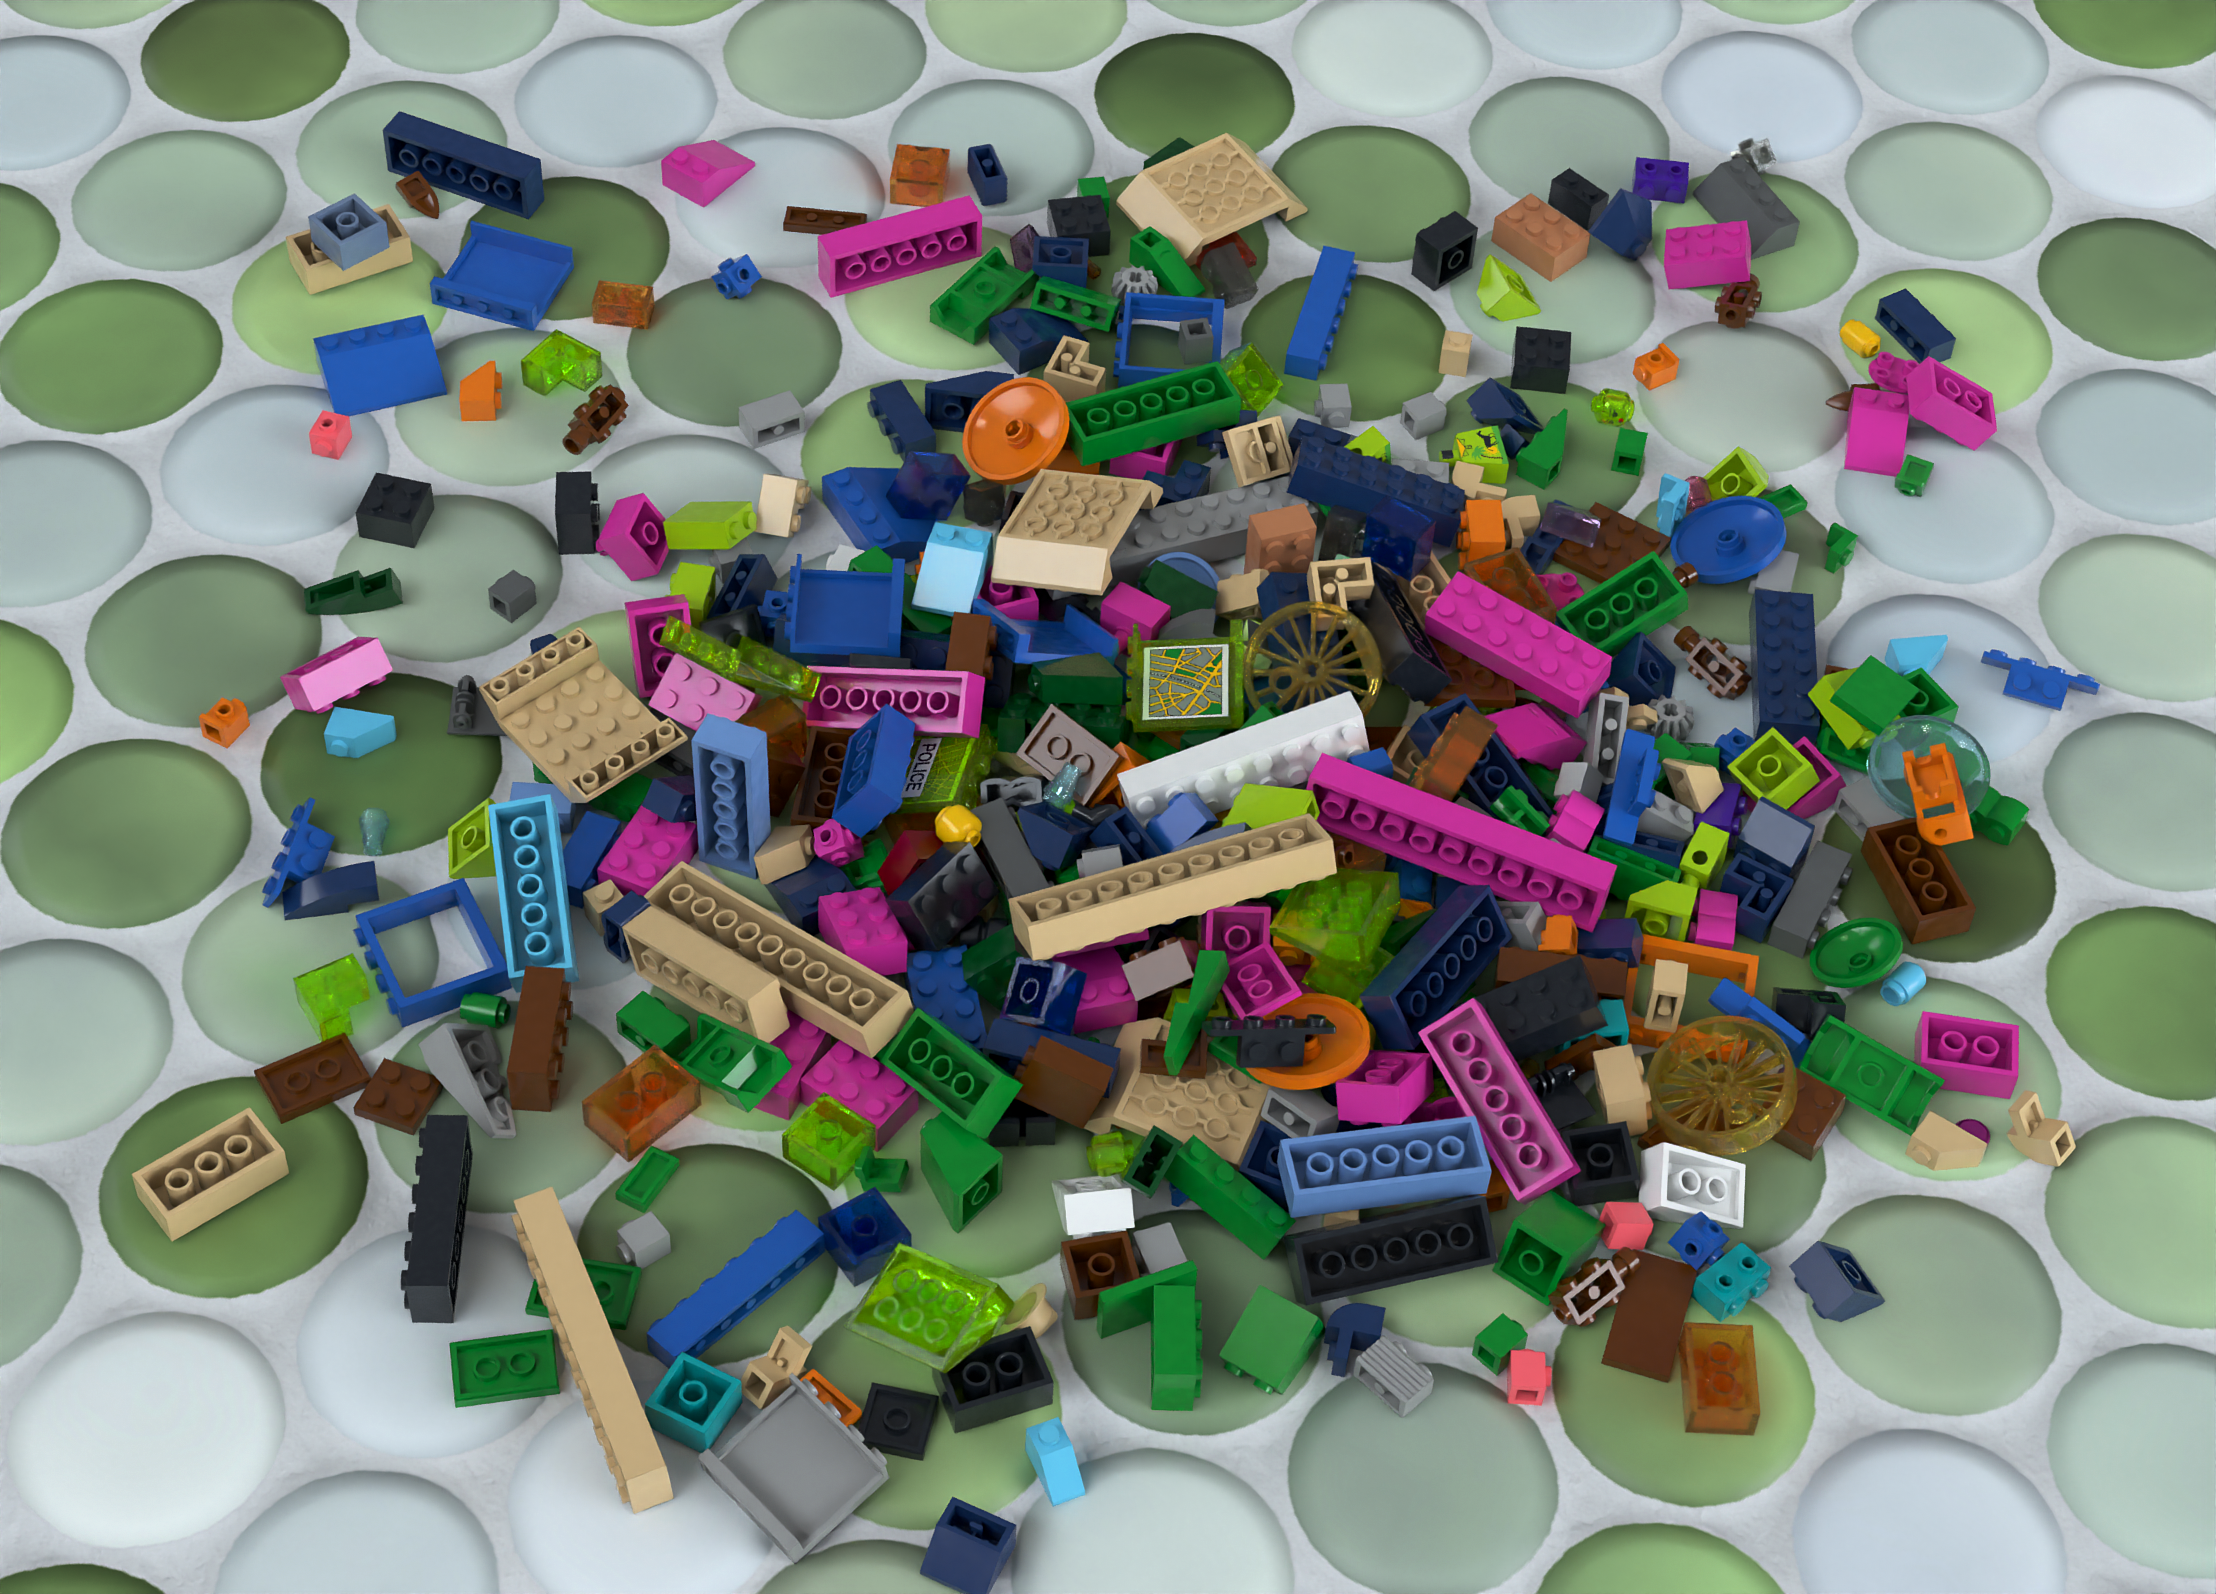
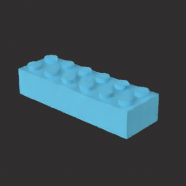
[488,794,579,993]

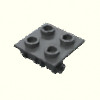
[447,675,508,736]

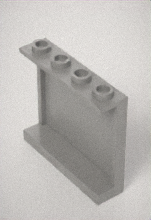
[697,1373,889,1564]

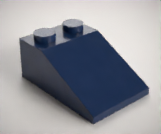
[989,308,1088,375]
[925,371,1014,433]
[758,854,856,936]

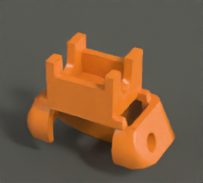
[1902,743,1974,846]

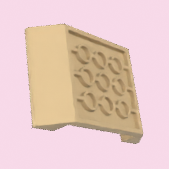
[1116,133,1308,266]
[991,469,1163,595]
[479,627,688,803]
[1084,1017,1273,1171]

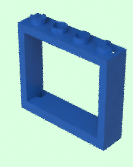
[1113,292,1224,388]
[353,878,512,1028]

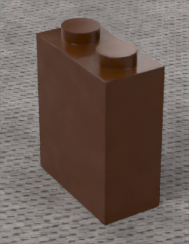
[1013,1035,1114,1129]

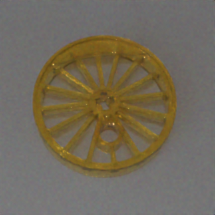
[1243,601,1383,719]
[1647,1016,1798,1156]

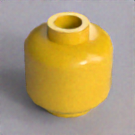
[935,804,982,847]

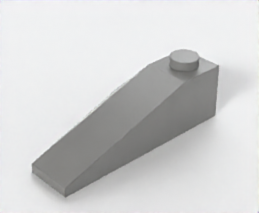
[419,1023,517,1139]

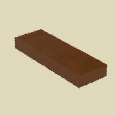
[783,206,867,235]

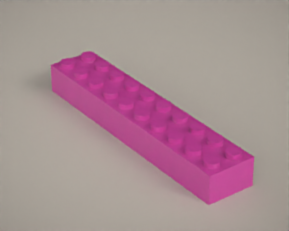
[1306,753,1617,933]

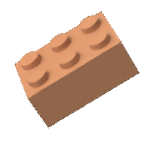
[1491,193,1591,282]
[1243,503,1317,575]

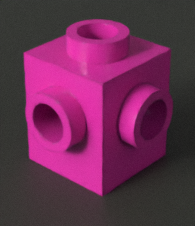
[813,819,864,868]

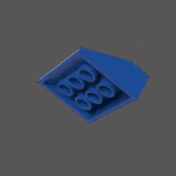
[313,314,447,416]
[822,467,938,564]

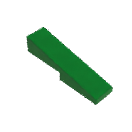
[1164,950,1230,1076]

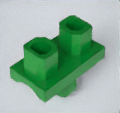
[1489,785,1550,836]

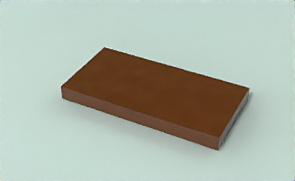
[1601,1249,1697,1383]

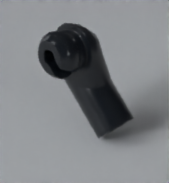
[1071,803,1120,828]

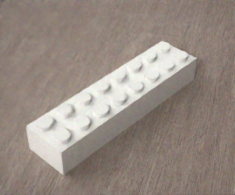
[1117,691,1370,830]

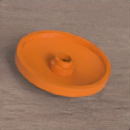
[962,377,1069,485]
[1246,993,1371,1090]

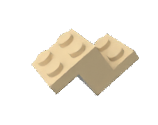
[1222,415,1293,487]

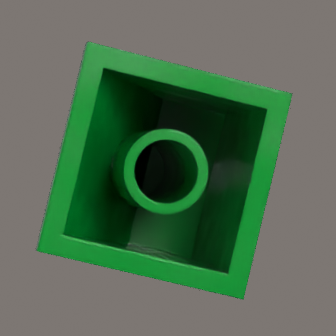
[920,1111,1003,1233]
[1492,1190,1606,1306]
[1219,1285,1326,1395]

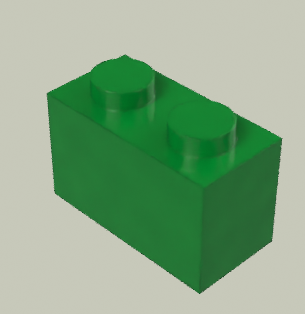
[616,991,691,1067]

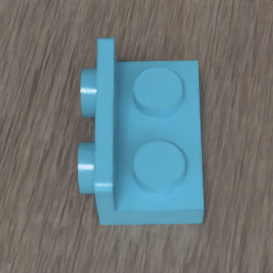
[1656,473,1690,542]

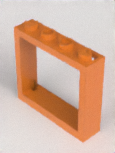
[1623,934,1759,1064]

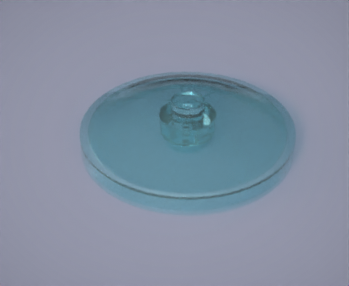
[1867,715,1991,819]

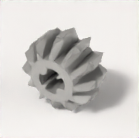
[1111,264,1158,305]
[1644,695,1694,742]

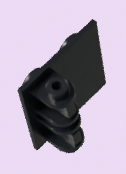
[1527,1062,1596,1131]

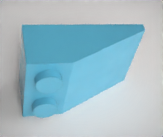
[911,522,993,616]

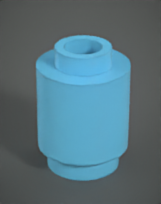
[1880,962,1926,1006]

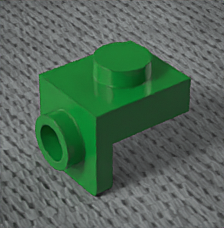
[1894,454,1934,497]
[1824,523,1858,574]
[854,1146,909,1192]

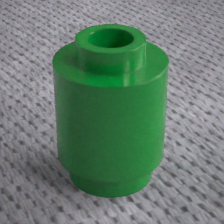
[460,992,511,1029]

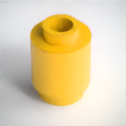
[1839,319,1881,358]

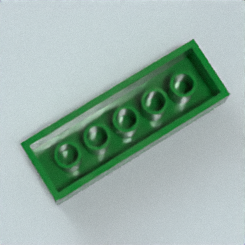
[1066,361,1241,467]

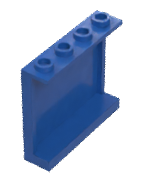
[430,221,574,331]
[784,554,905,657]
[971,598,1119,667]

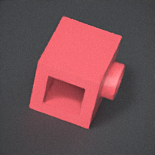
[309,410,352,460]
[1599,1202,1654,1250]
[1507,1349,1552,1406]

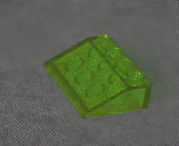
[1269,868,1401,971]
[844,1242,1016,1373]

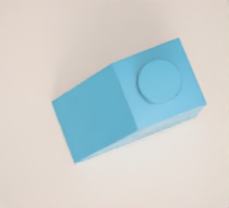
[1885,634,1948,676]
[324,707,397,758]
[1025,1417,1085,1507]

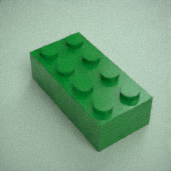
[1555,551,1688,657]
[880,1007,1023,1139]

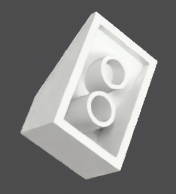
[1639,1142,1746,1229]
[1052,1173,1135,1239]

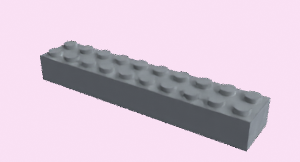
[1046,476,1319,600]

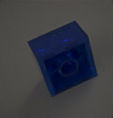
[886,451,971,520]
[1362,495,1436,582]
[999,957,1087,1036]
[818,1187,912,1287]

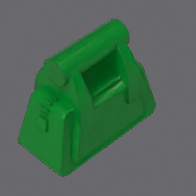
[839,838,888,893]

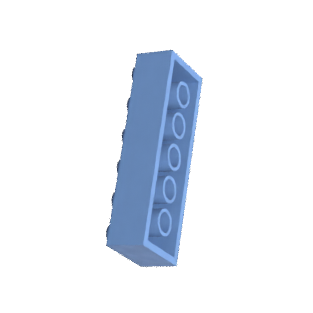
[691,713,771,880]
[1277,1116,1492,1218]

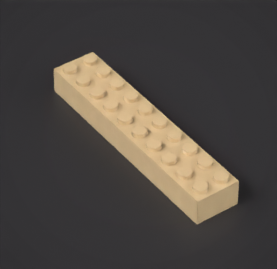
[1008,813,1337,961]
[644,861,914,1059]
[511,1187,674,1514]

